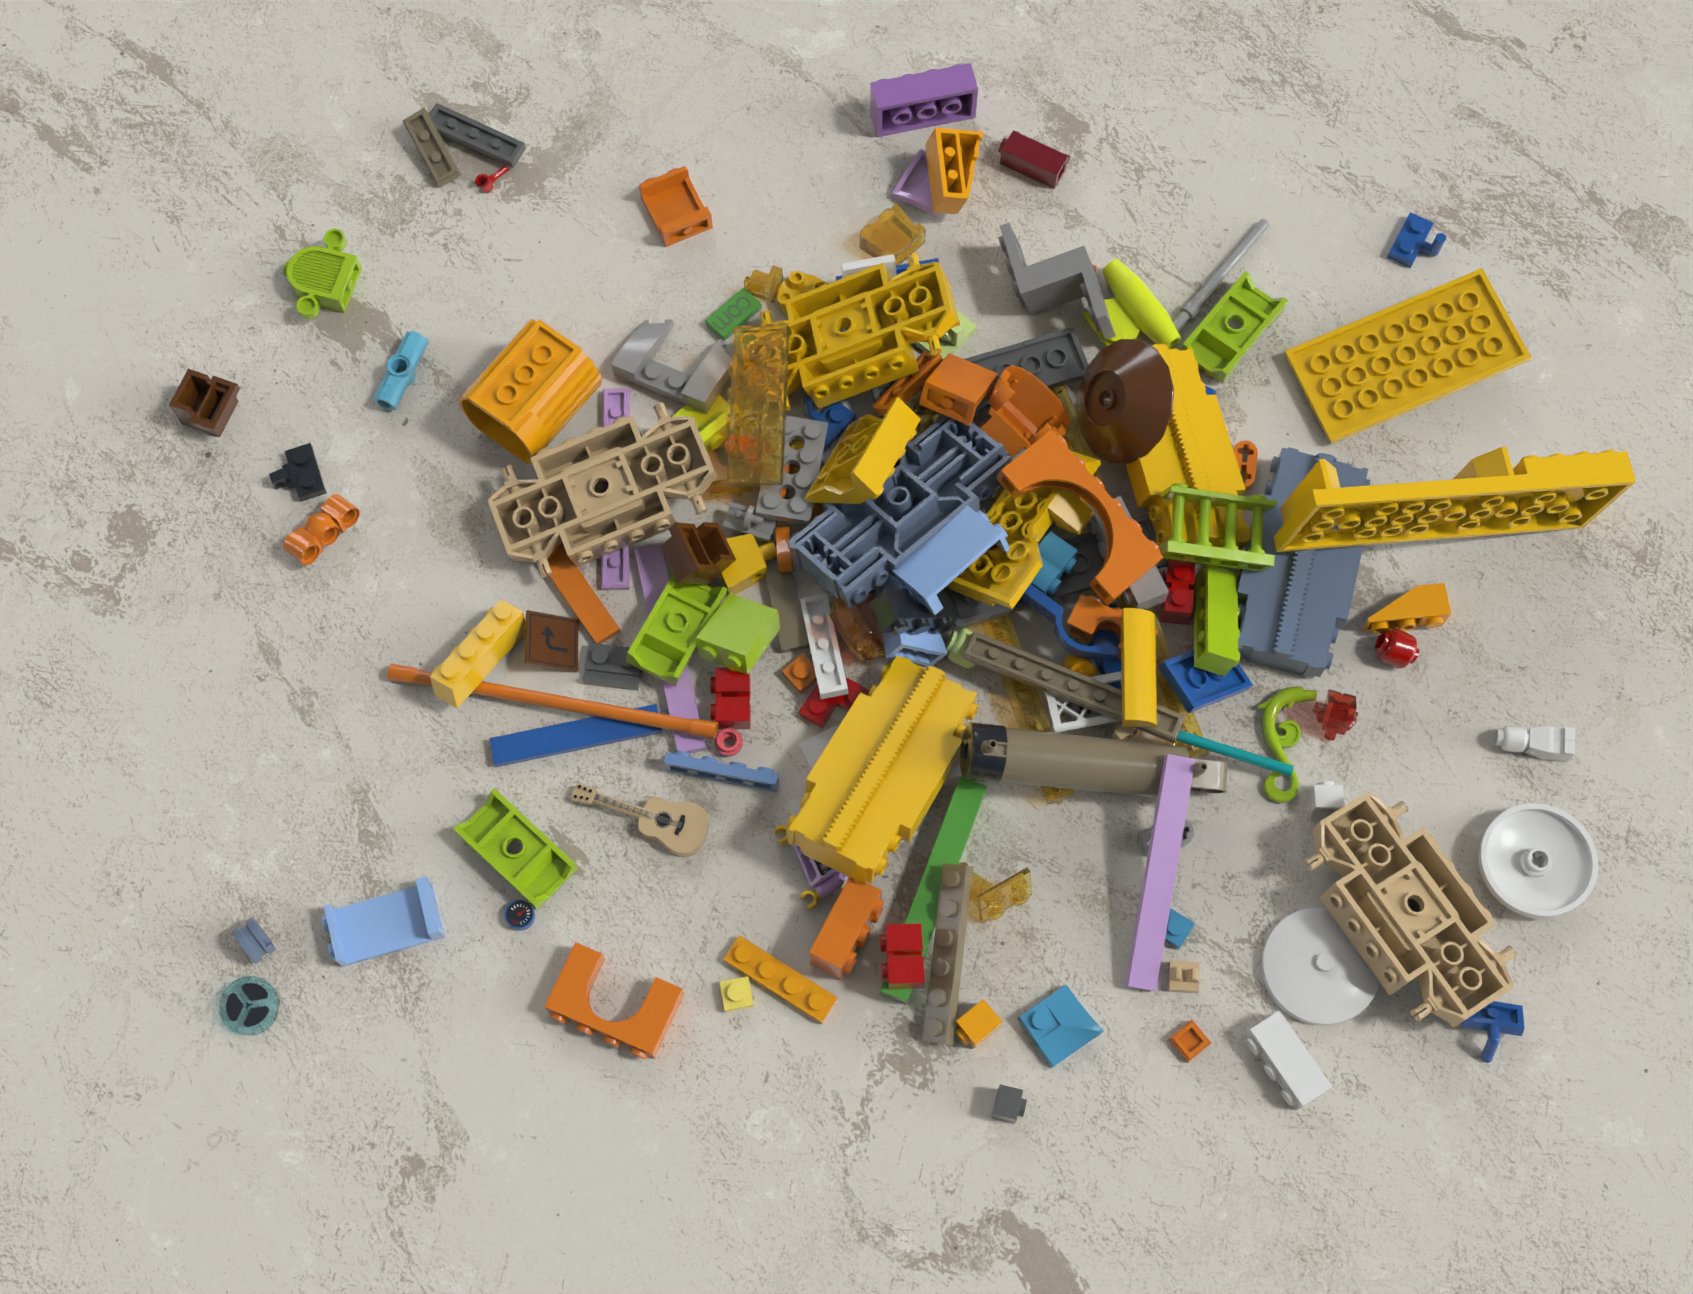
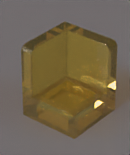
[744,265,783,303]

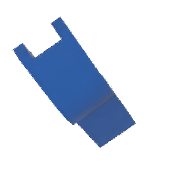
[1020,583,1119,662]

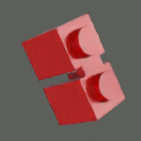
[1160,559,1196,625]
[710,667,751,730]
[880,923,925,990]

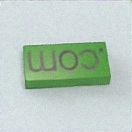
[705,288,762,341]

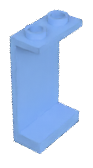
[892,505,1010,615]
[321,876,445,967]

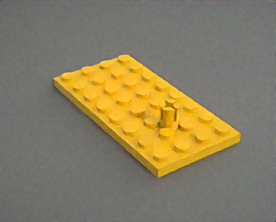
[1285,268,1531,445]

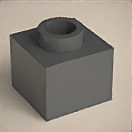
[991,1084,1027,1124]

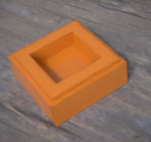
[1168,1020,1211,1062]

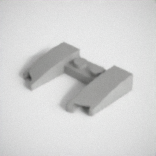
[611,319,738,413]

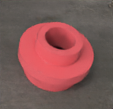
[714,728,743,757]

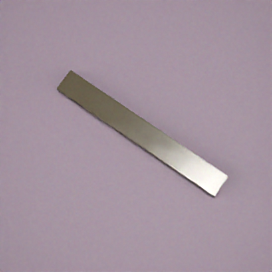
[962,631,1185,744]

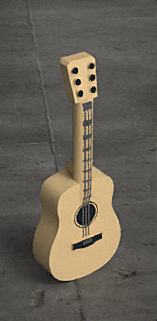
[571,783,709,857]

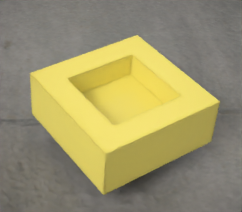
[720,976,754,1013]

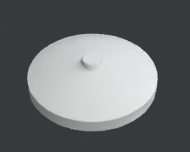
[1478,803,1599,919]
[1261,908,1380,1026]

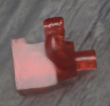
[1313,689,1358,741]

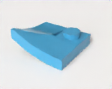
[1017,985,1104,1068]

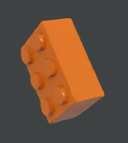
[809,877,884,980]

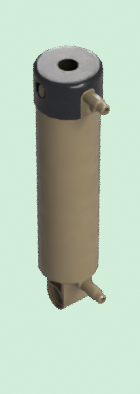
[960,722,1227,798]

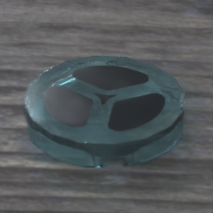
[219,976,280,1036]

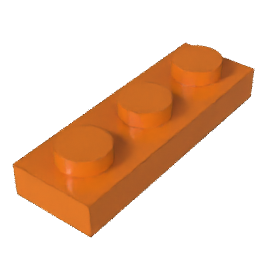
[872,351,944,416]

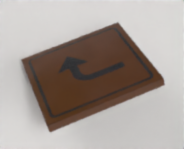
[525,610,579,672]

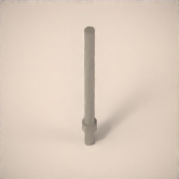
[1173,219,1269,331]

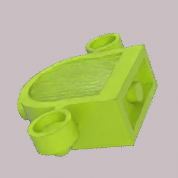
[283,228,362,319]

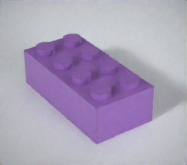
[870,63,978,137]

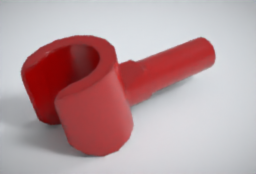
[475,166,509,193]

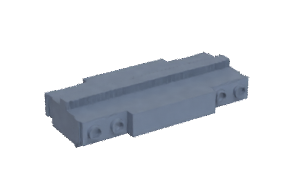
[787,415,1012,609]
[1237,447,1371,678]

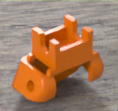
[979,365,1071,458]

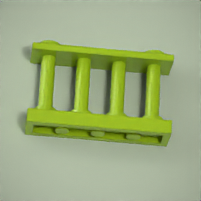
[1159,483,1277,572]

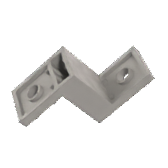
[998,222,1116,340]

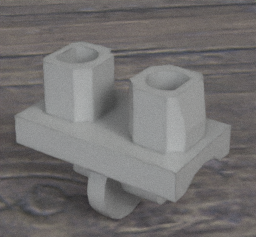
[722,502,778,543]

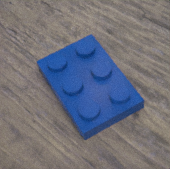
[1158,650,1253,713]

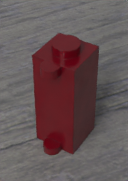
[998,130,1071,189]

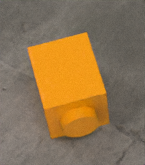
[955,999,1003,1049]

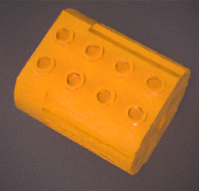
[459,319,602,464]

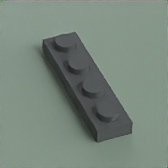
[429,103,526,168]

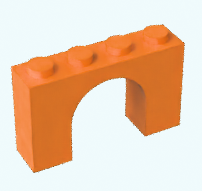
[544,942,684,1060]

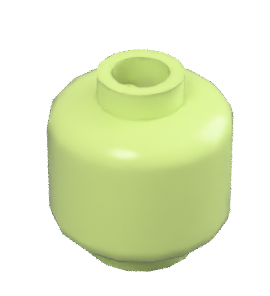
[945,628,976,669]

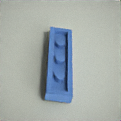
[664,751,779,793]

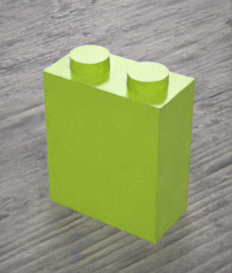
[696,593,780,675]

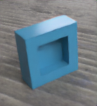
[1165,908,1195,950]

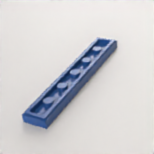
[490,704,662,767]

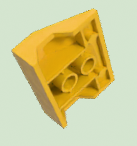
[804,397,921,504]

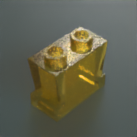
[859,203,926,265]

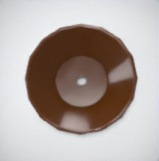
[1076,339,1174,464]

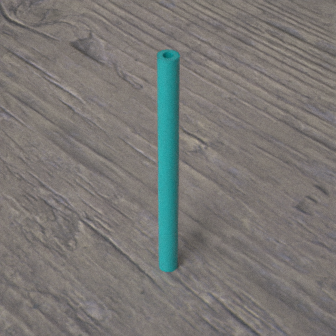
[1176,730,1294,776]

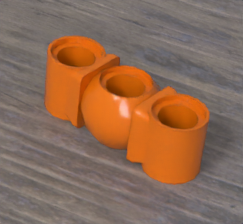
[283,494,360,565]

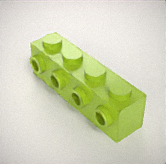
[1194,564,1240,676]

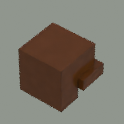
[169,368,240,437]
[661,522,736,585]

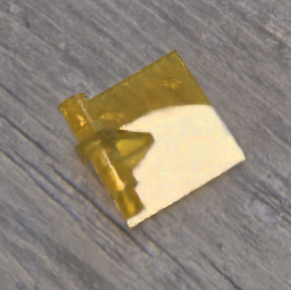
[958,862,1032,923]

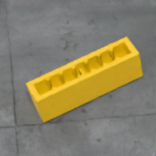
[1121,608,1157,727]

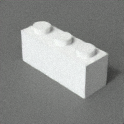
[1245,1011,1332,1110]

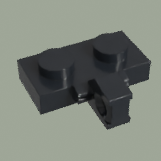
[269,443,327,502]

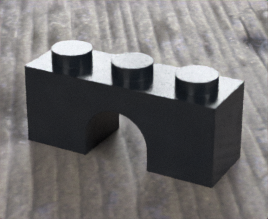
[869,587,960,635]

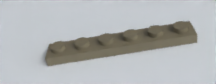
[922,863,974,1045]

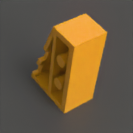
[925,127,984,214]

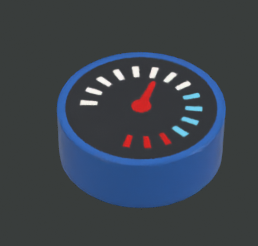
[505,900,535,931]

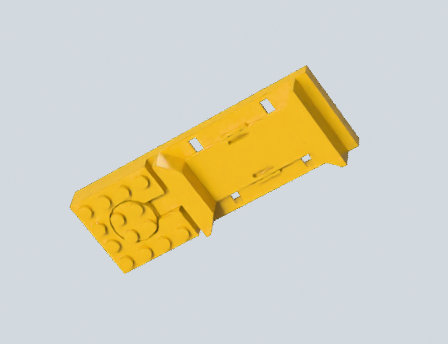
[1273,446,1636,552]

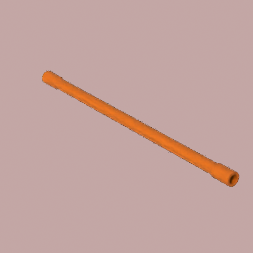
[387,663,719,739]

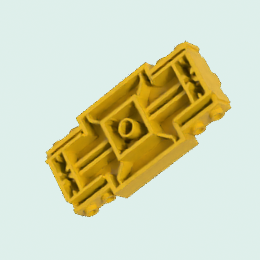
[1126,344,1251,550]
[786,656,979,884]

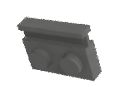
[582,643,642,691]

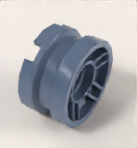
[232,917,276,964]

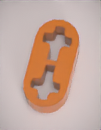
[1233,440,1258,492]
[776,526,794,573]

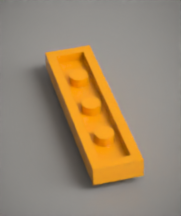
[723,935,838,1024]

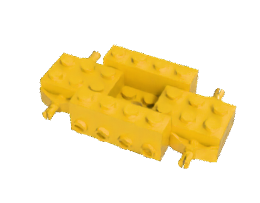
[740,253,960,412]

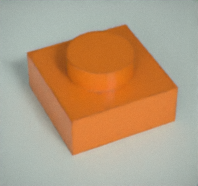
[782,654,817,694]

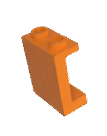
[639,166,713,247]
[919,353,998,425]

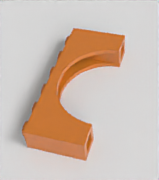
[996,429,1163,606]

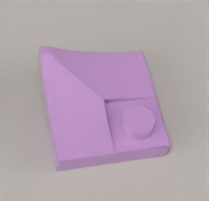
[891,149,939,218]

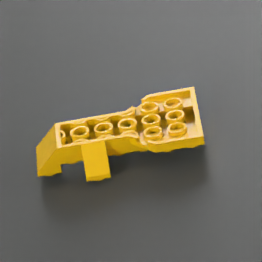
[947,451,1101,609]

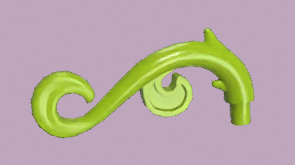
[1257,686,1317,803]

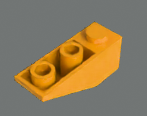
[1362,583,1451,634]

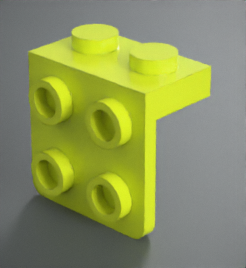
[672,395,746,454]

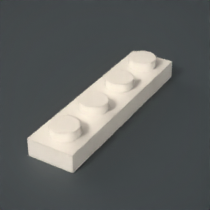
[800,593,849,699]

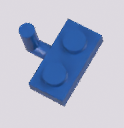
[1387,212,1446,268]
[803,395,856,453]
[1461,1001,1525,1063]

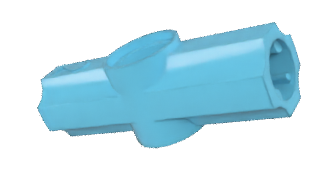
[374,330,429,411]

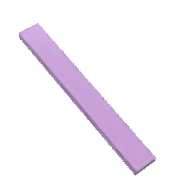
[601,388,630,591]
[634,543,706,754]
[1125,754,1196,991]

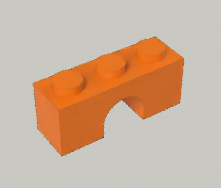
[1065,594,1158,659]

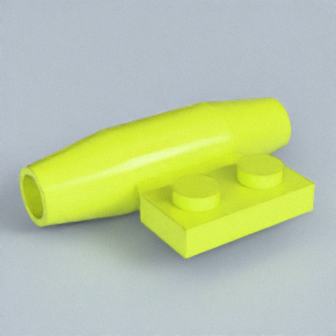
[1083,259,1181,349]

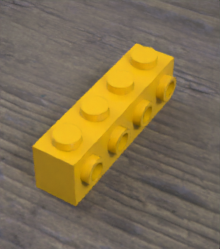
[430,600,525,708]

